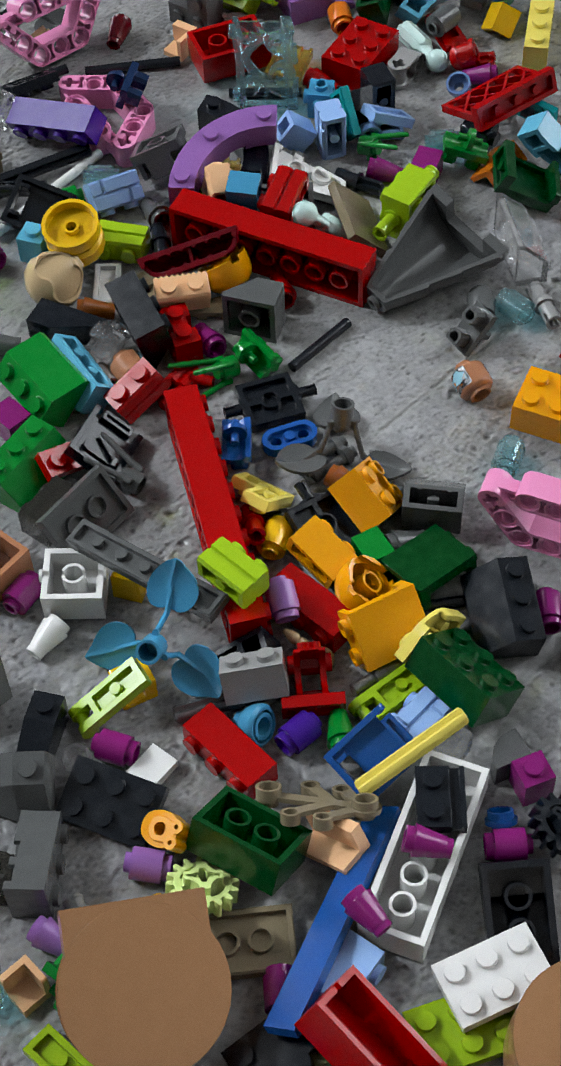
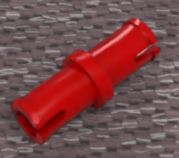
[240,504,266,545]

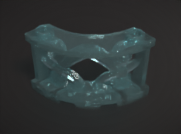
[228,16,299,110]

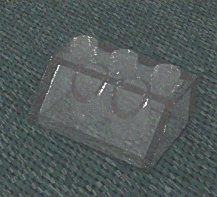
[493,192,551,287]

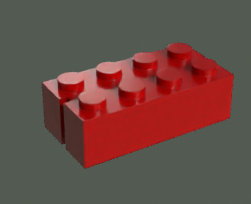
[294,965,448,1066]

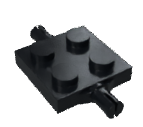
[0,64,69,99]
[223,372,317,434]
[284,480,361,544]

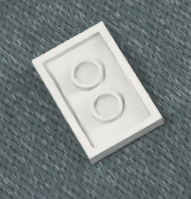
[431,922,550,1034]

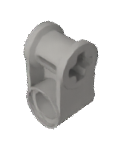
[387,47,425,90]

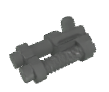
[299,436,358,484]

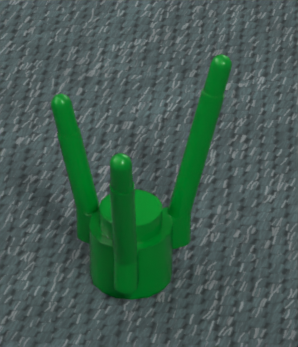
[357,132,409,168]
[168,355,241,398]

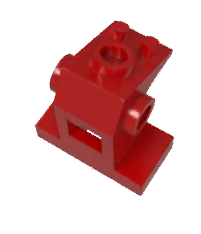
[281,641,346,719]

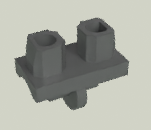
[446,300,498,357]

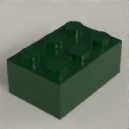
[405,627,525,728]
[186,785,313,896]

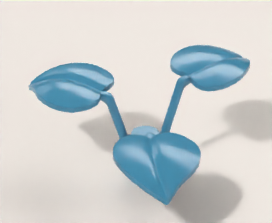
[85,558,223,699]

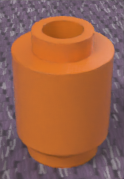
[327,1,354,36]

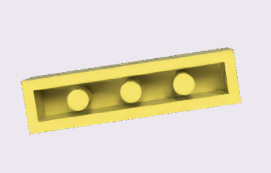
[522,0,555,71]

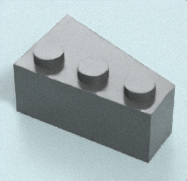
[2,810,69,919]

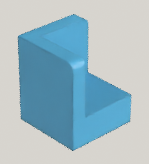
[225,170,262,211]

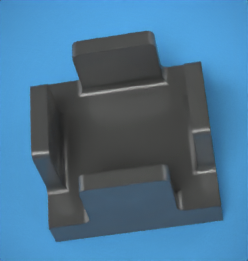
[129,124,187,181]

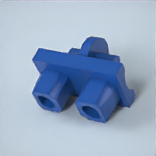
[222,417,252,470]

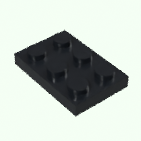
[55,754,170,847]

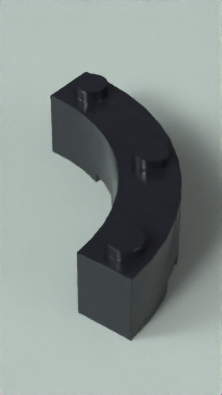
[197,95,270,184]

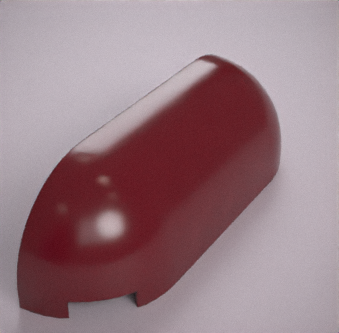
[137,225,239,278]

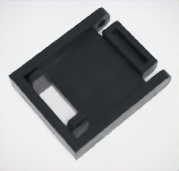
[0,173,78,231]
[64,403,143,483]

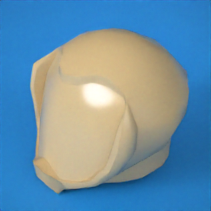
[24,251,84,306]

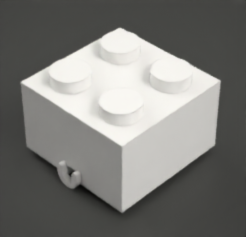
[39,548,110,619]

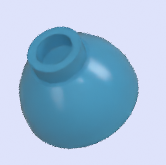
[233,703,276,748]

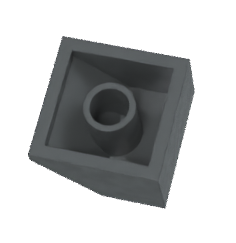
[221,277,286,344]

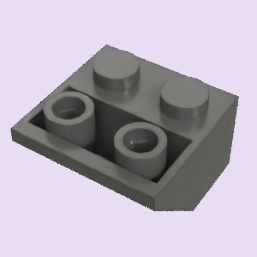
[401,478,466,534]

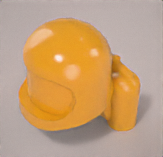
[141,810,190,854]

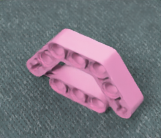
[0,0,100,67]
[58,75,156,168]
[478,468,561,559]

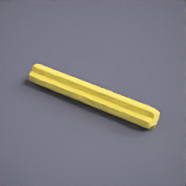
[354,707,469,793]

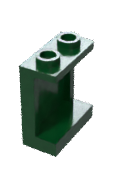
[492,139,561,214]
[380,524,477,611]

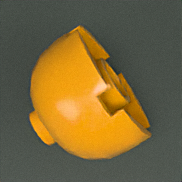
[197,246,252,294]
[334,555,394,609]

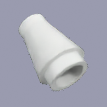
[26,614,70,661]

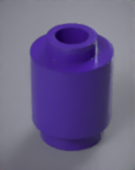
[274,710,322,757]

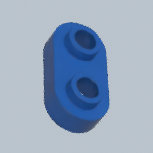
[262,420,317,457]

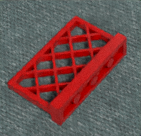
[441,65,558,132]

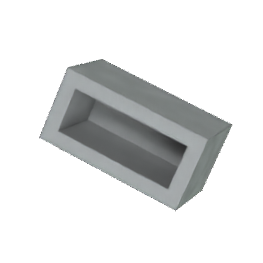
[219,647,290,706]

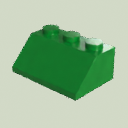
[0,332,89,427]
[0,415,67,518]

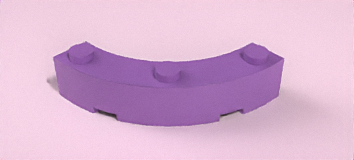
[168,105,278,205]

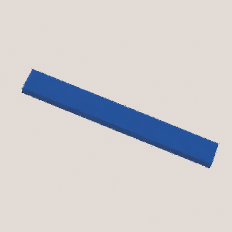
[263,805,401,1038]

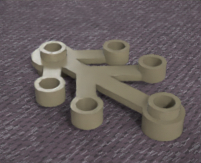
[255,780,382,831]

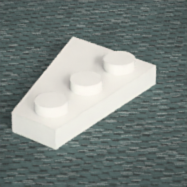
[269,142,346,204]

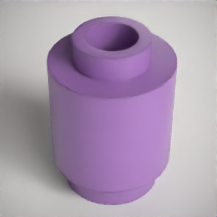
[265,575,301,624]
[123,846,174,884]

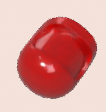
[449,38,496,71]

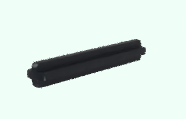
[0,144,92,181]

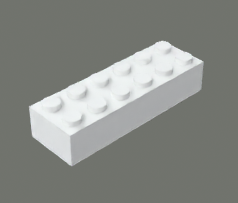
[357,750,490,963]

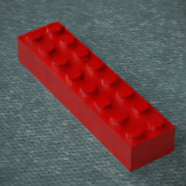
[169,188,376,308]

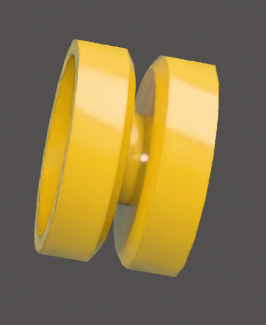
[41,198,106,267]

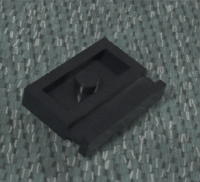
[415,766,468,833]

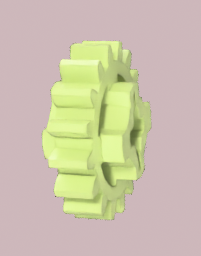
[165,856,240,918]

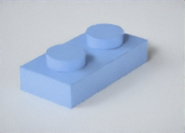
[360,103,415,129]

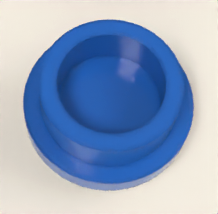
[484,806,518,829]

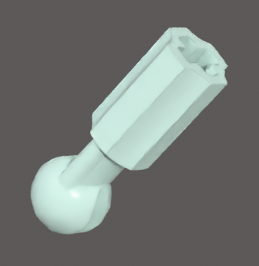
[397,20,449,73]
[292,200,348,239]

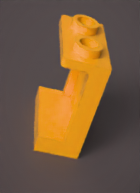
[337,580,426,672]

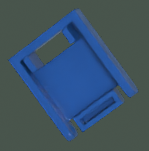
[323,703,414,796]

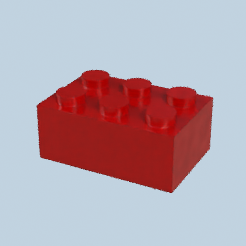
[187,14,272,83]
[321,16,399,90]

